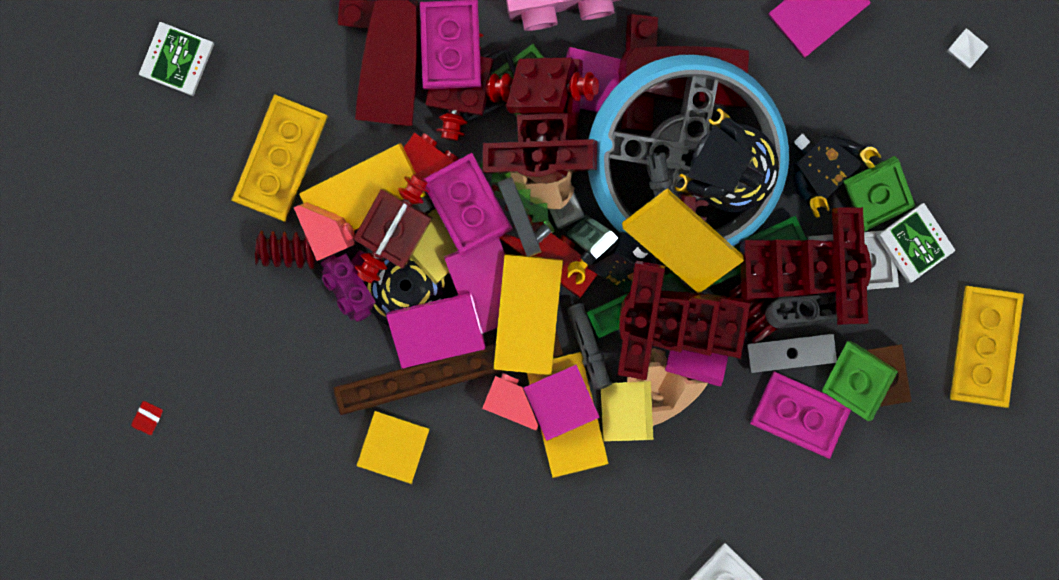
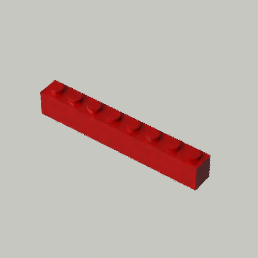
[404,133,598,298]

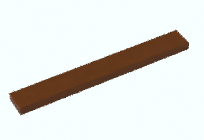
[333,331,563,415]

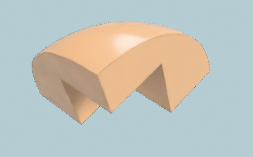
[504,139,577,209]
[627,348,708,426]

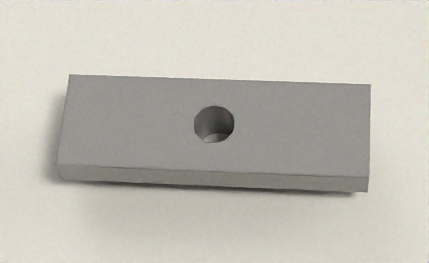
[747,334,837,373]

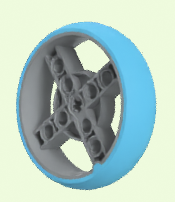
[588,55,789,247]

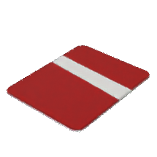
[131,401,163,435]

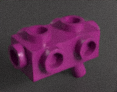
[321,250,376,322]

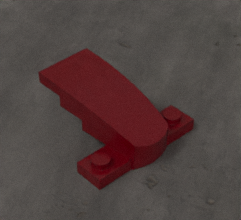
[338,0,421,126]
[618,14,749,132]
[483,59,597,184]
[739,207,872,325]
[618,261,751,380]

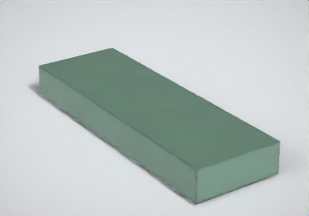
[566,215,618,259]

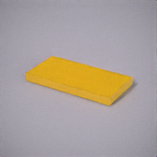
[232,94,328,222]
[299,143,426,231]
[622,188,744,293]
[494,254,563,375]
[950,286,1024,408]
[527,352,609,478]

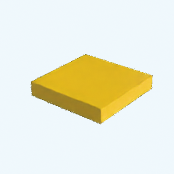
[357,411,430,484]

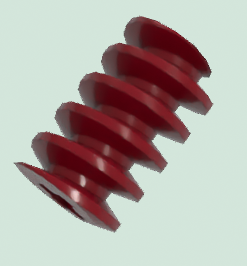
[255,230,316,269]
[726,284,778,343]

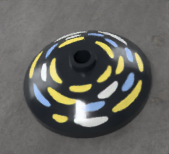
[691,124,779,212]
[364,257,450,326]

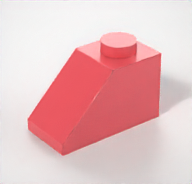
[294,203,355,261]
[482,373,538,430]

